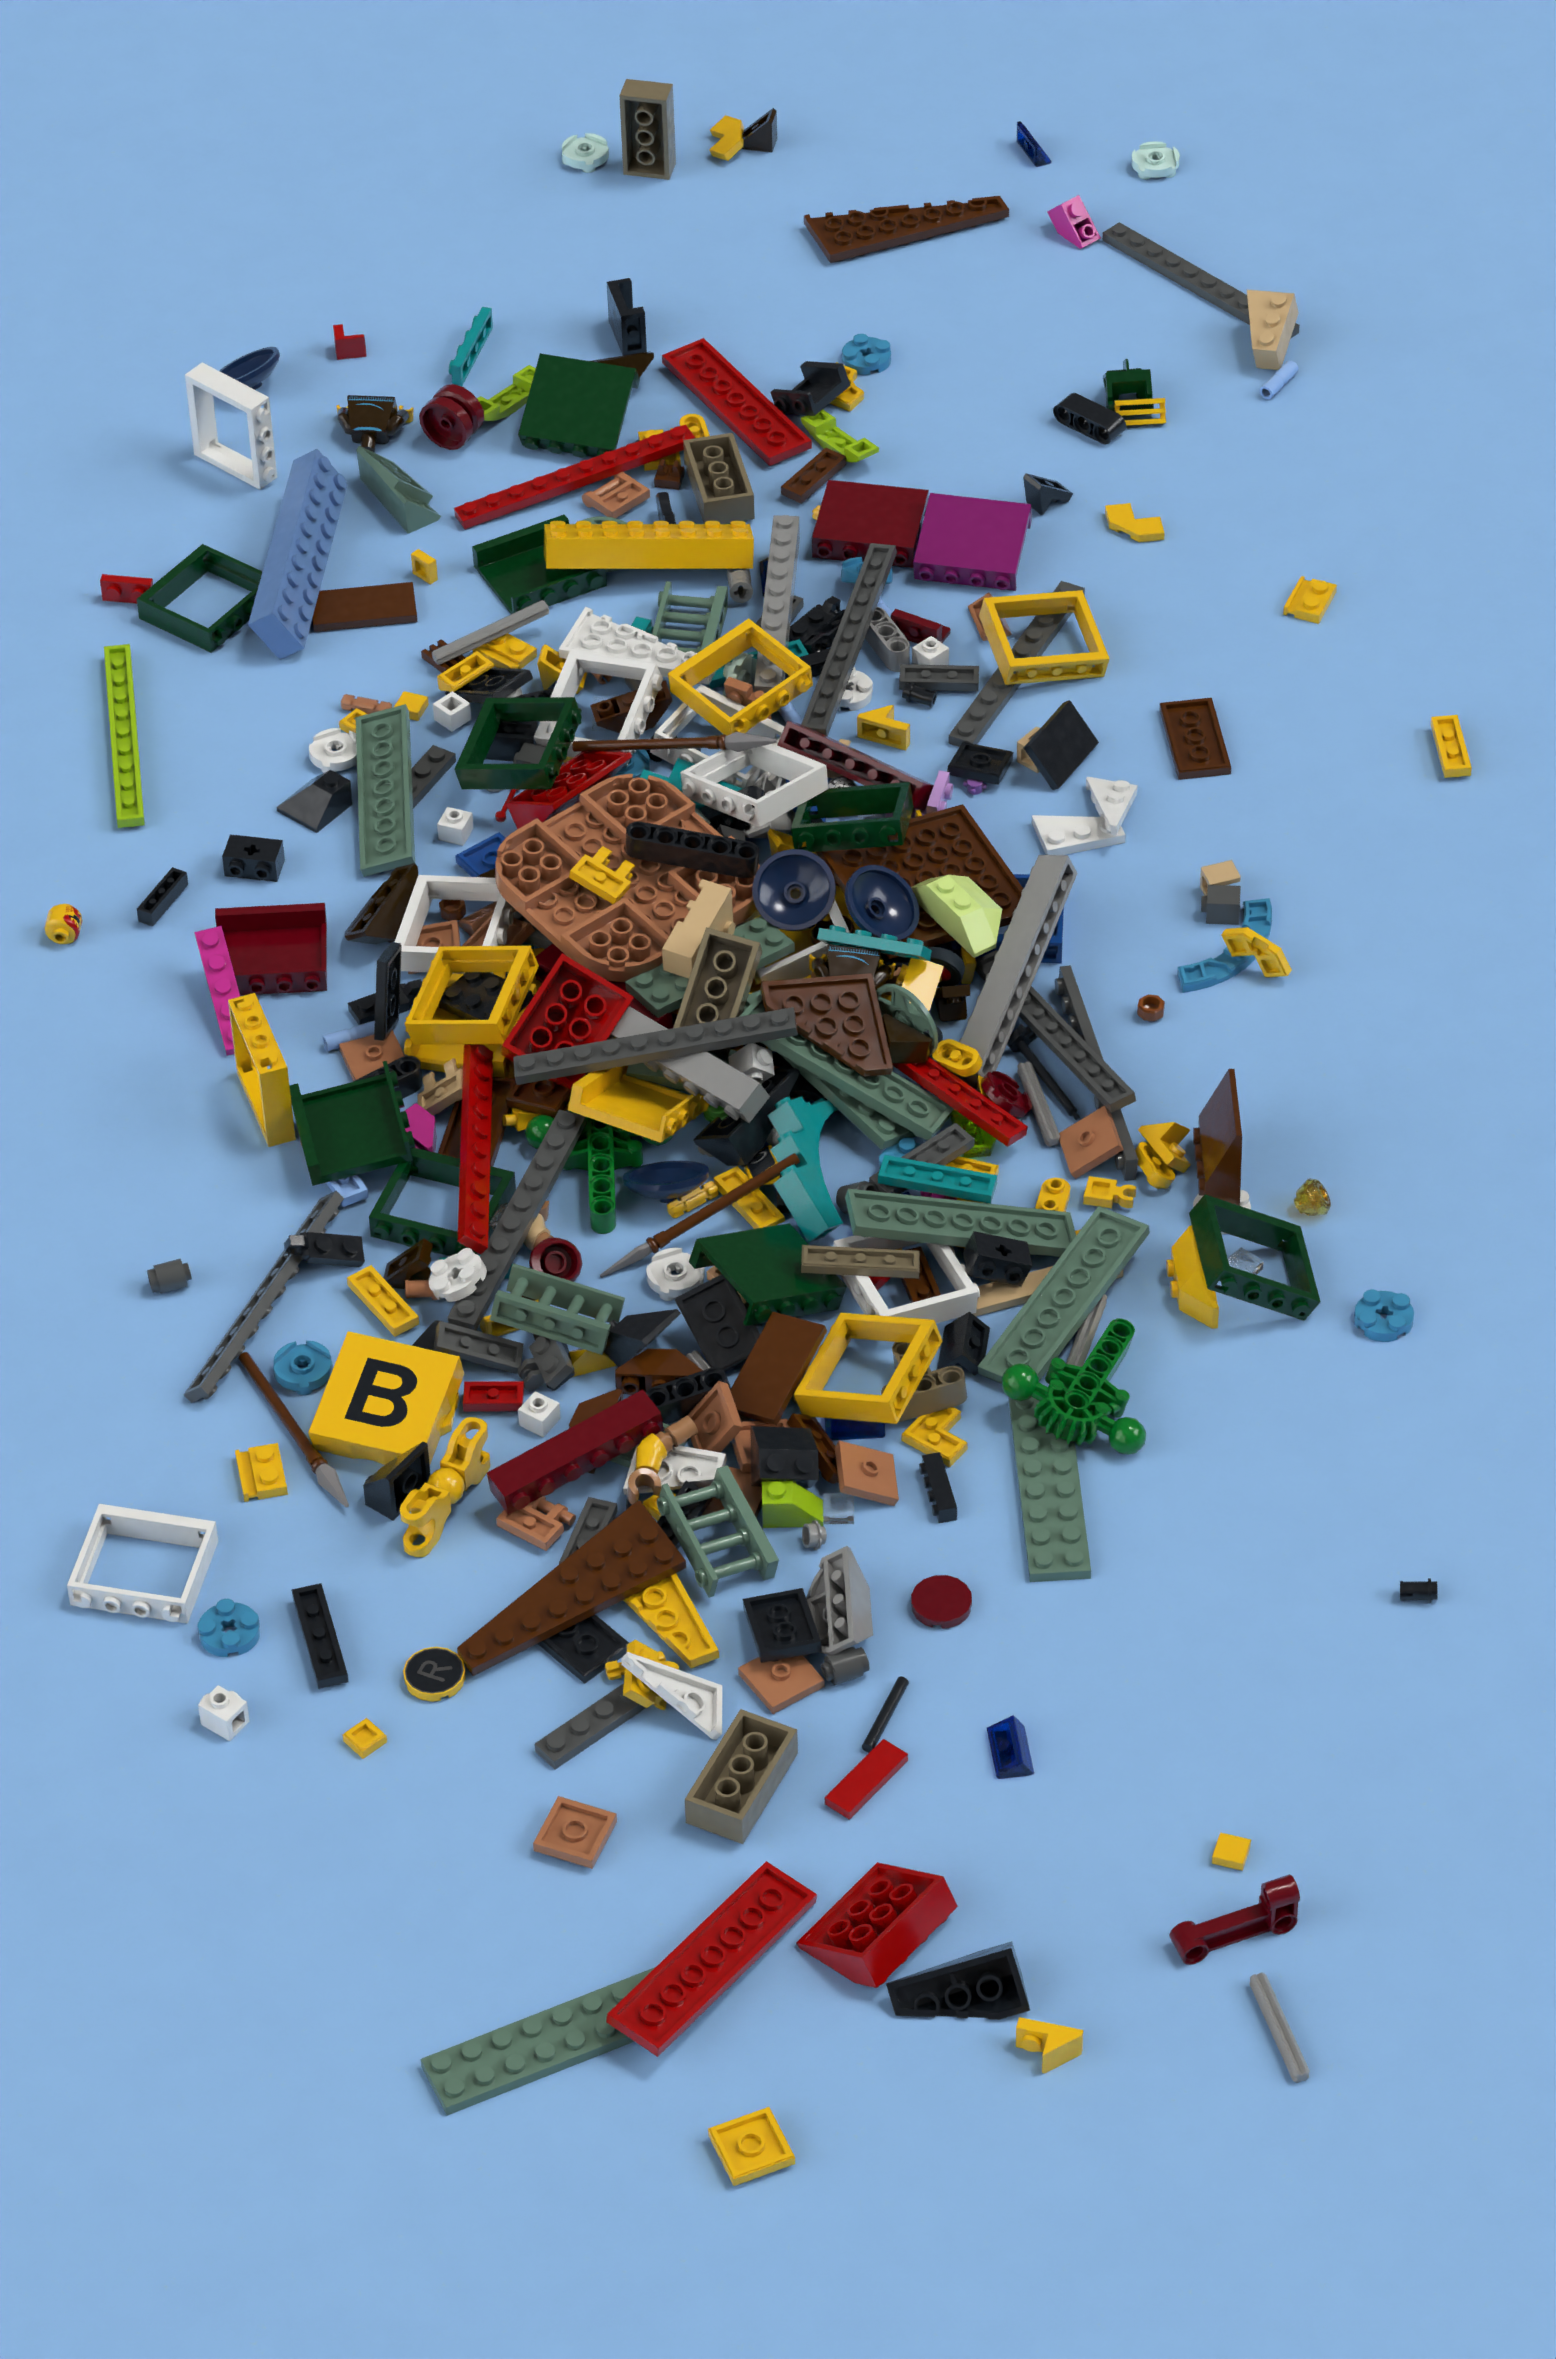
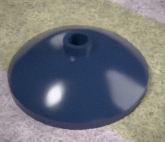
[220,347,280,390]
[752,849,836,931]
[845,865,919,941]
[623,1161,709,1203]

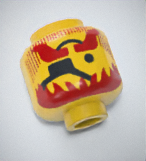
[44,904,83,944]

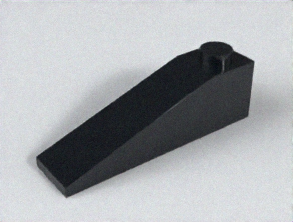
[693,1068,800,1167]
[886,1941,1030,2020]

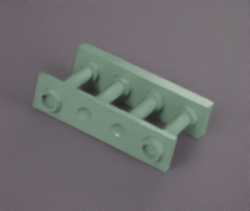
[652,581,728,653]
[490,1263,625,1355]
[657,1465,779,1597]

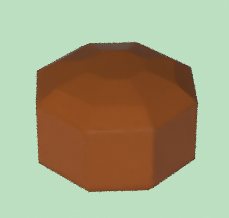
[439,899,466,921]
[1137,994,1165,1021]

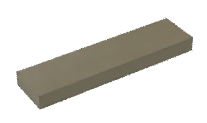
[801,1245,919,1279]

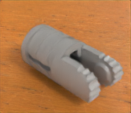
[727,569,753,603]

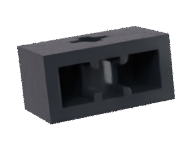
[222,834,285,882]
[963,1231,1033,1287]

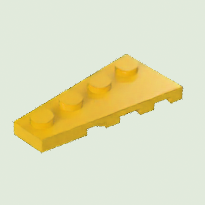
[623,1573,719,1668]

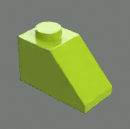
[762,1481,823,1528]

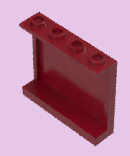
[812,480,929,568]
[215,903,327,995]

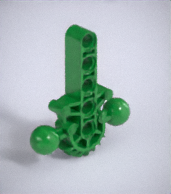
[525,1111,673,1234]
[1002,1318,1146,1455]

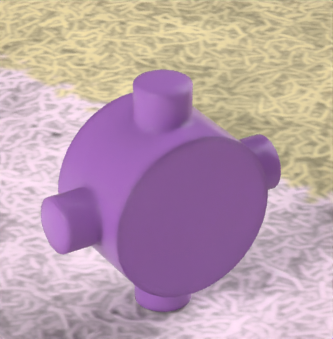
[963,779,987,795]

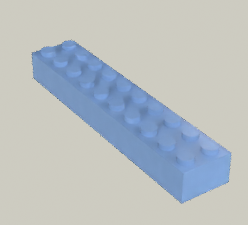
[248,449,348,660]

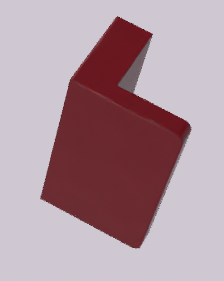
[891,609,951,644]

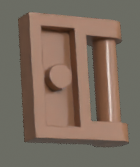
[582,472,650,518]

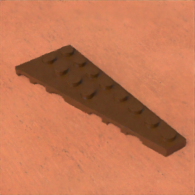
[804,196,1009,263]
[457,1500,686,1676]

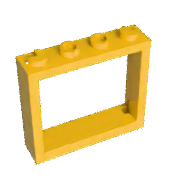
[979,590,1110,685]
[668,618,813,735]
[405,946,539,1044]
[228,993,296,1147]
[794,1313,943,1424]

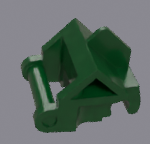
[1103,359,1154,412]

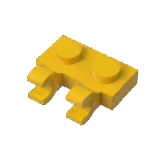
[569,846,635,904]
[623,1640,679,1710]

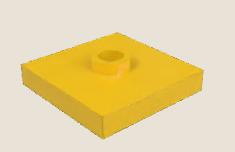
[708,2107,795,2186]

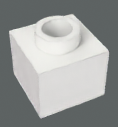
[912,636,949,665]
[433,691,471,732]
[437,807,474,846]
[518,1391,561,1438]

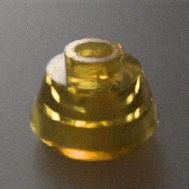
[1294,1178,1331,1216]

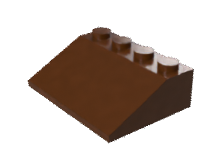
[1193,1069,1242,1206]

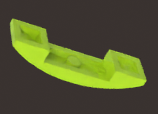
[477,365,536,421]
[801,409,879,462]

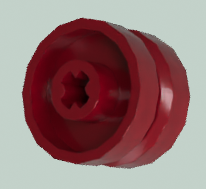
[419,384,484,450]

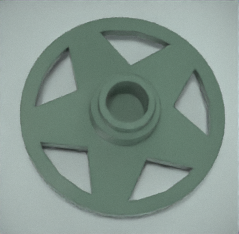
[876,984,938,1056]

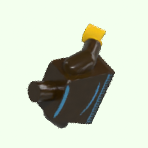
[336,395,414,453]
[809,945,896,990]

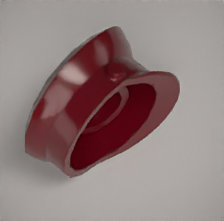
[529,1237,583,1282]

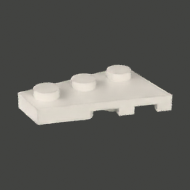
[1032,815,1125,855]
[623,1445,727,1495]

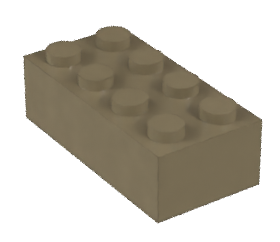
[619,79,676,180]
[683,433,755,524]
[673,927,762,1057]
[685,1709,798,1844]

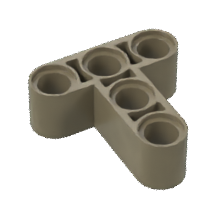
[881,1342,967,1422]

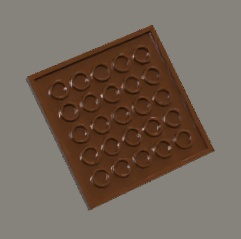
[816,804,1023,959]

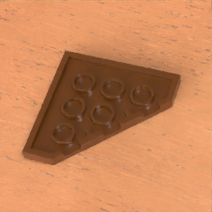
[760,973,893,1077]

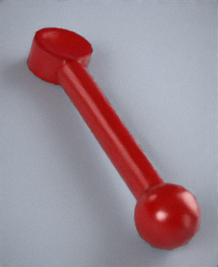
[495,789,520,822]

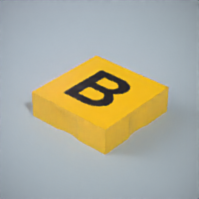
[308,1331,464,1465]

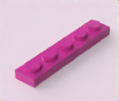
[194,926,240,1056]

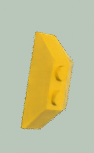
[1166,1225,1219,1329]

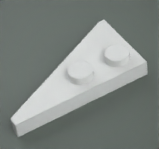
[1086,777,1138,836]
[621,1652,722,1740]

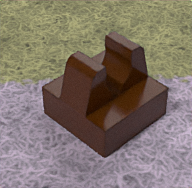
[654,459,685,490]

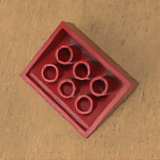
[506,751,632,829]
[501,953,634,1090]
[796,1862,958,1988]

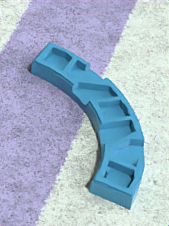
[1177,898,1272,993]

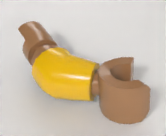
[627,1415,698,1505]

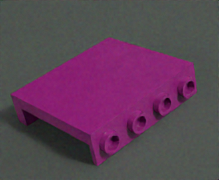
[913,493,1032,591]

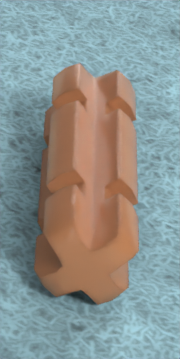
[341,694,392,714]

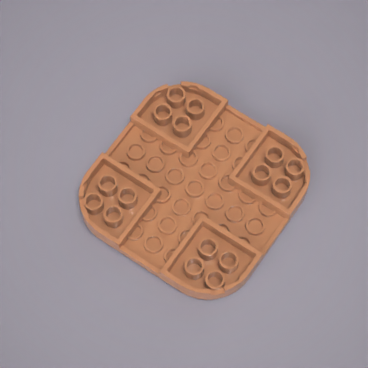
[495,774,760,982]

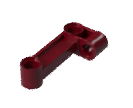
[1169,1874,1300,1965]

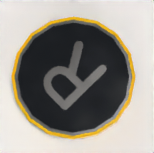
[403,1647,466,1702]

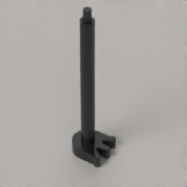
[1007,1024,1080,1120]

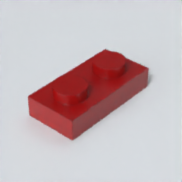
[100,574,153,604]
[463,1381,524,1412]

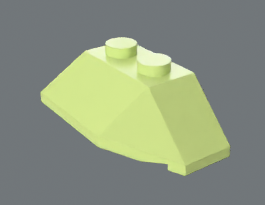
[911,875,1002,958]

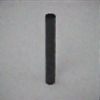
[862,1676,909,1753]

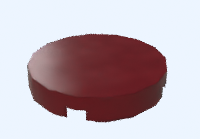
[981,1071,1032,1117]
[911,1575,972,1628]

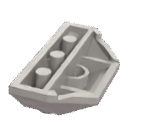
[806,1546,873,1655]

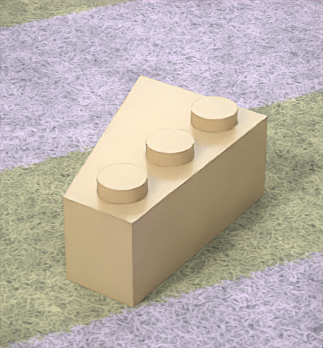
[1247,290,1299,370]
[662,879,735,979]

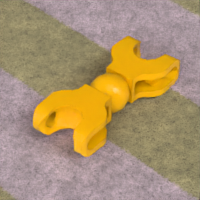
[400,1417,490,1557]

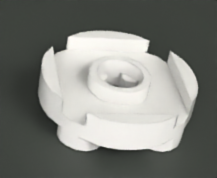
[838,667,873,711]
[309,728,357,773]
[429,1248,487,1302]
[646,1248,705,1301]

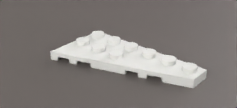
[559,607,717,685]

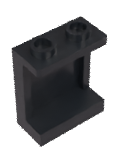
[607,278,647,355]
[771,361,850,416]

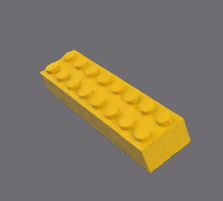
[544,521,754,569]

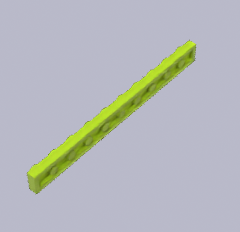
[104,644,145,828]

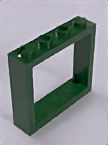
[137,544,262,653]
[454,697,582,789]
[791,782,914,852]
[369,1148,516,1256]
[1189,1194,1321,1321]

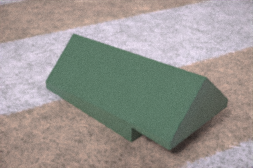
[356,446,441,534]

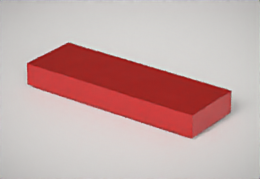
[825,1739,908,1820]

